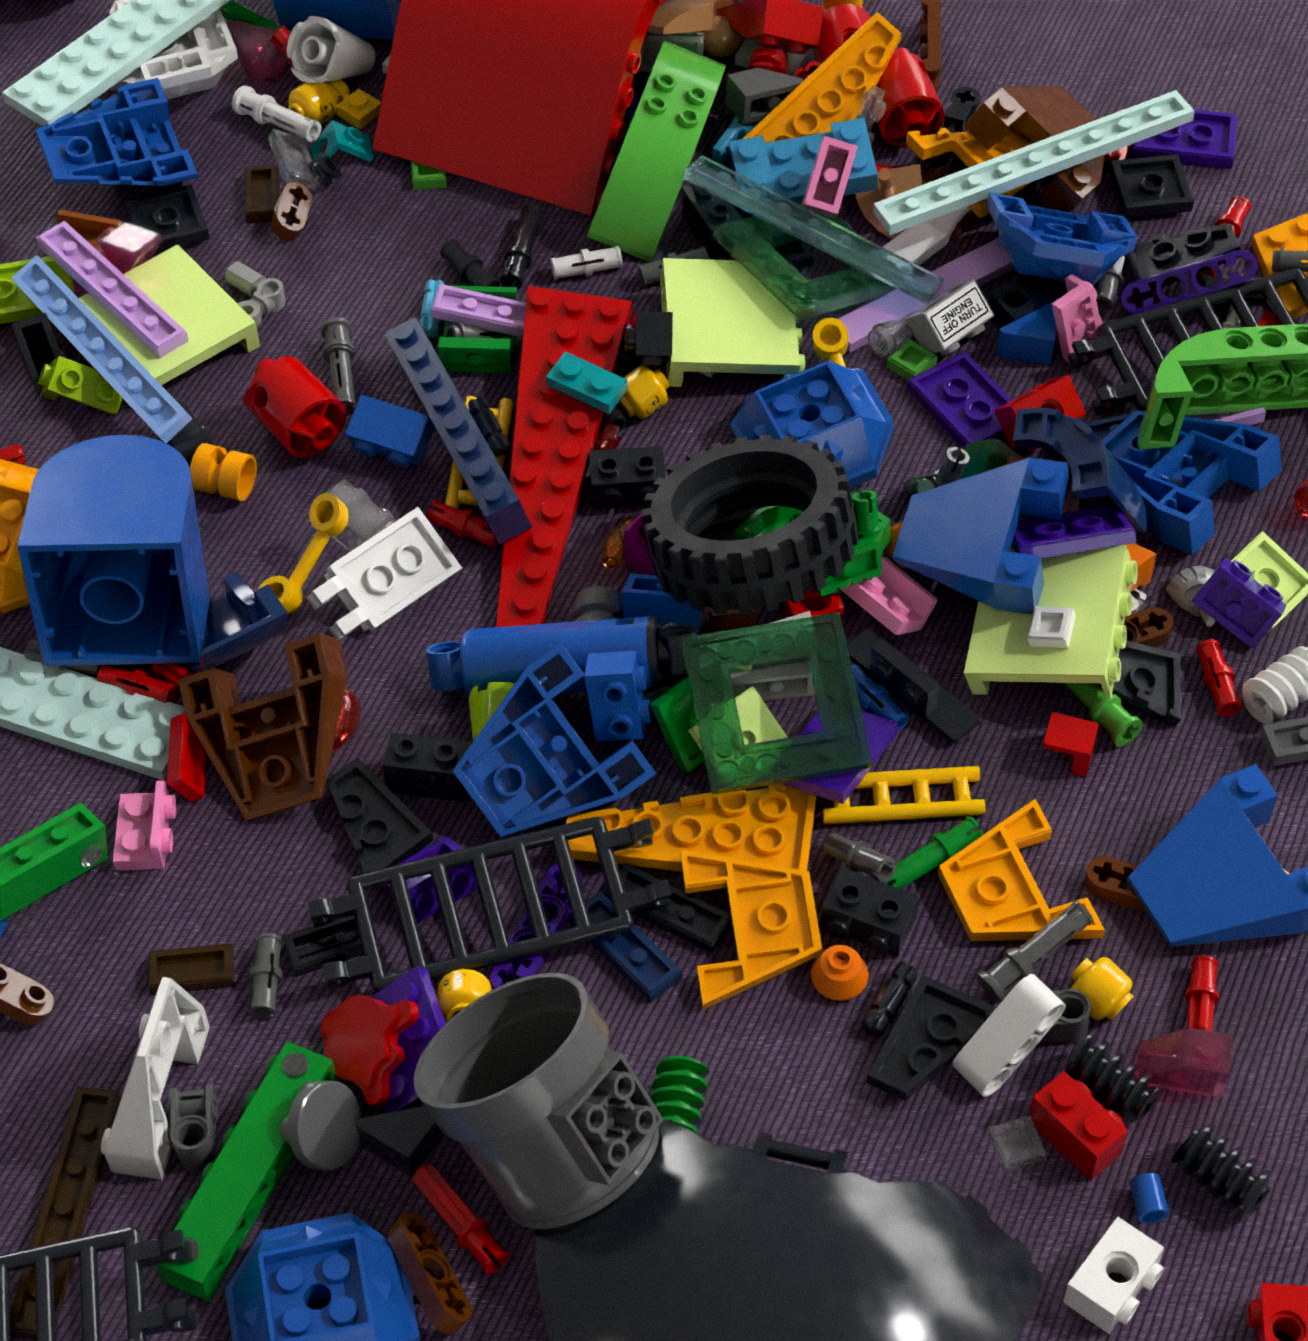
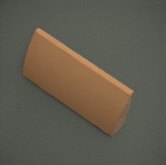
[647,0,714,35]

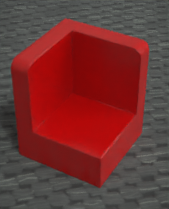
[1043,712,1099,777]

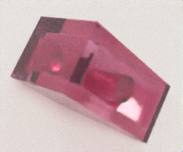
[228,20,289,83]
[96,222,163,274]
[1135,1028,1233,1098]

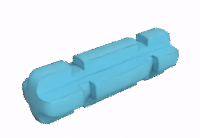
[419,279,444,339]

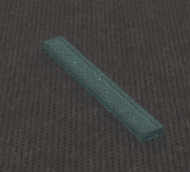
[683,155,944,304]

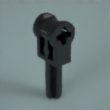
[928,87,981,168]

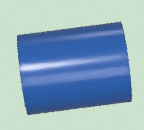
[1129,1173,1169,1224]

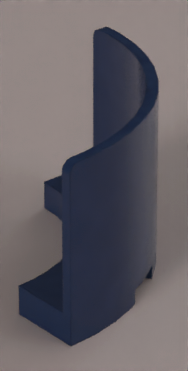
[1013,408,1147,533]
[183,571,288,674]

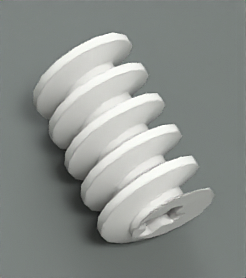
[1242,646,1308,724]

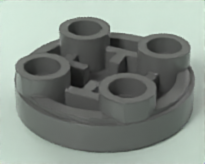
[280,1080,362,1170]

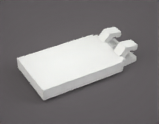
[307,507,462,640]

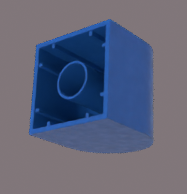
[18,435,210,666]

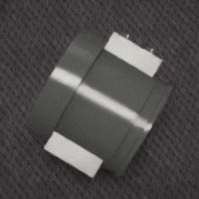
[414,973,664,1229]

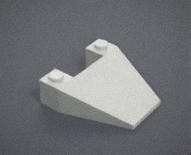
[101,977,210,1180]

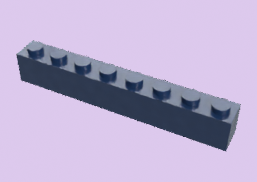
[384,317,532,545]

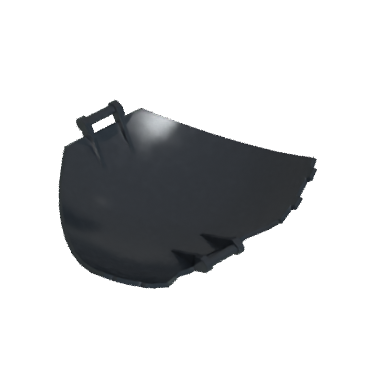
[535,1119,1042,1341]

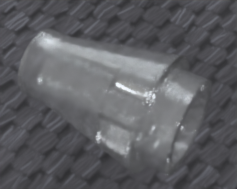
[867,315,914,357]

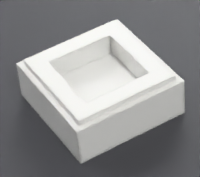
[1027,606,1076,649]

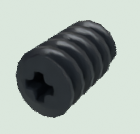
[1065,1032,1165,1126]
[1171,1123,1271,1221]

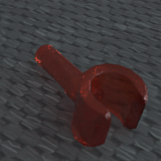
[594,424,622,450]

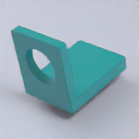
[310,120,374,162]

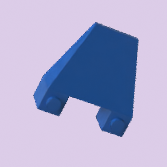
[1102,410,1282,556]
[892,458,1070,615]
[453,642,656,837]
[1127,764,1308,947]

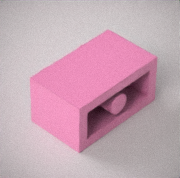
[801,136,858,218]

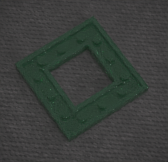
[713,203,906,321]
[681,612,873,795]

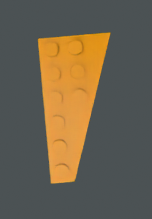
[743,12,901,217]
[566,782,817,872]

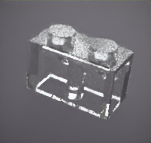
[323,479,396,552]

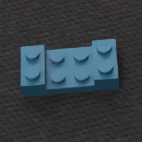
[729,118,878,214]

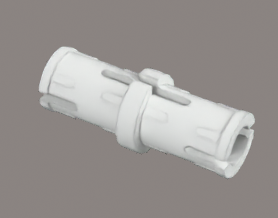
[550,246,623,280]

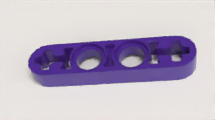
[1121,250,1258,314]
[490,864,583,990]

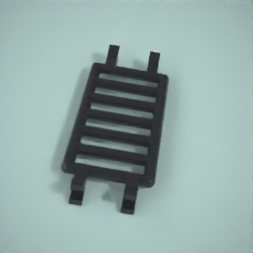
[1068,268,1308,416]
[307,817,671,992]
[0,1227,197,1341]

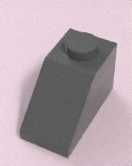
[725,68,804,125]

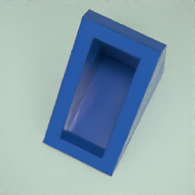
[996,300,1057,365]

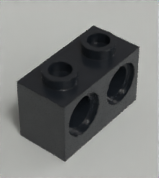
[682,177,743,260]
[989,274,1068,330]

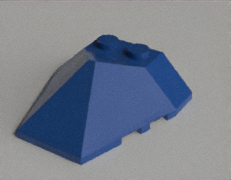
[36,78,198,185]

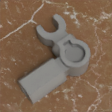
[225,261,286,327]

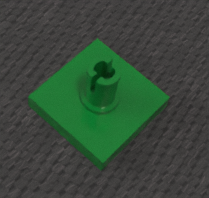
[650,661,734,773]

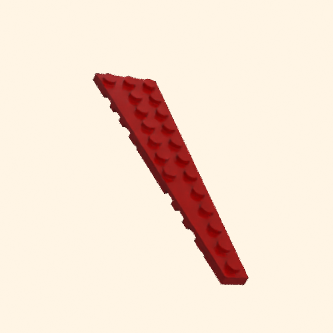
[496,286,632,627]

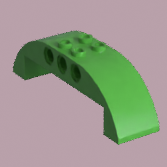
[586,40,726,262]
[1137,324,1308,449]

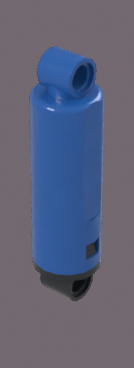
[426,615,701,696]

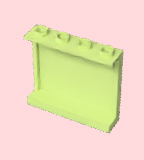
[79,244,260,385]
[660,258,805,387]
[964,545,1138,697]

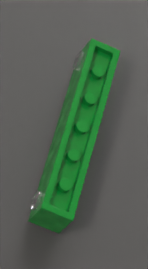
[0,803,108,921]
[156,1041,337,1302]

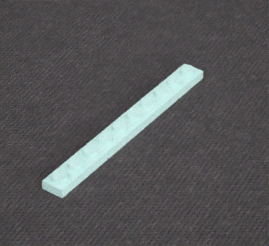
[873,90,1194,235]

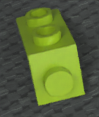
[38,356,122,415]

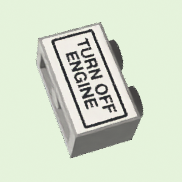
[905,279,995,356]

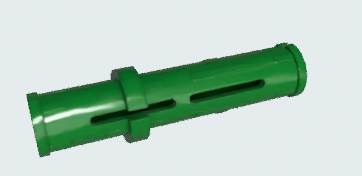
[872,816,984,889]

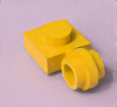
[326,79,381,130]

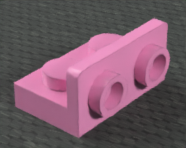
[1052,274,1102,364]
[842,557,937,635]
[113,780,176,870]

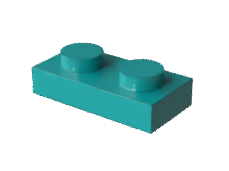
[546,352,628,414]

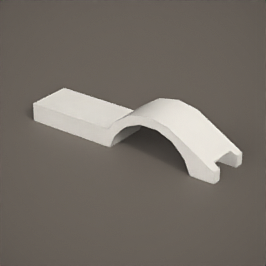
[873,206,971,282]

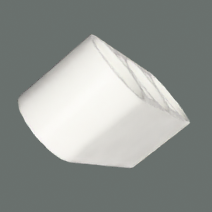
[953,974,1066,1097]

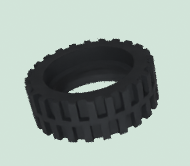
[641,435,858,615]

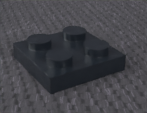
[1110,154,1194,218]
[126,184,210,256]

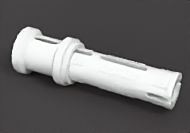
[232,85,322,142]

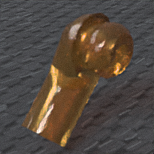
[602,519,634,568]

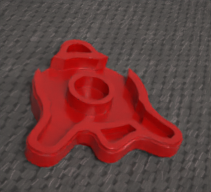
[321,995,419,1107]

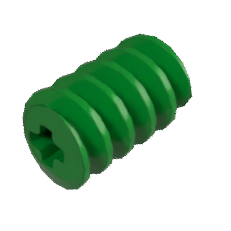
[649,1055,710,1134]

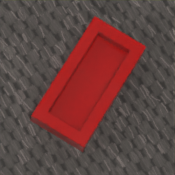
[166,713,207,802]

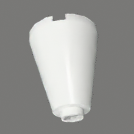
[287,16,375,84]

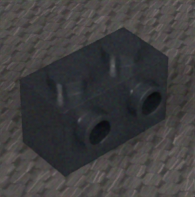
[622,311,673,371]
[589,446,666,509]
[821,867,919,957]

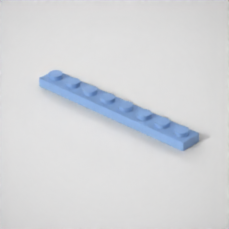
[11,255,193,443]

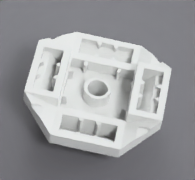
[109,0,238,99]

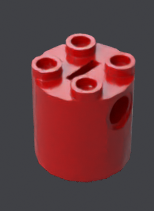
[812,4,871,64]
[868,48,945,148]
[242,356,347,458]

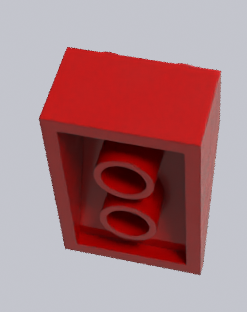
[716,0,824,54]

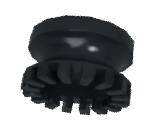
[308,153,341,187]

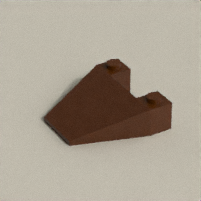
[965,86,1105,213]
[178,633,348,821]

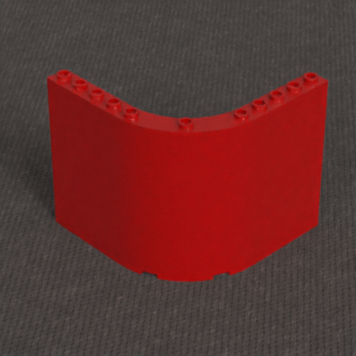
[372,0,665,215]

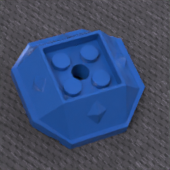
[986,192,1138,285]
[730,360,894,489]
[225,1212,421,1341]

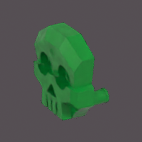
[734,490,892,597]

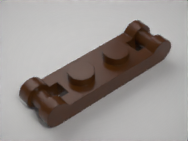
[919,0,941,93]

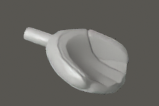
[1166,565,1215,627]

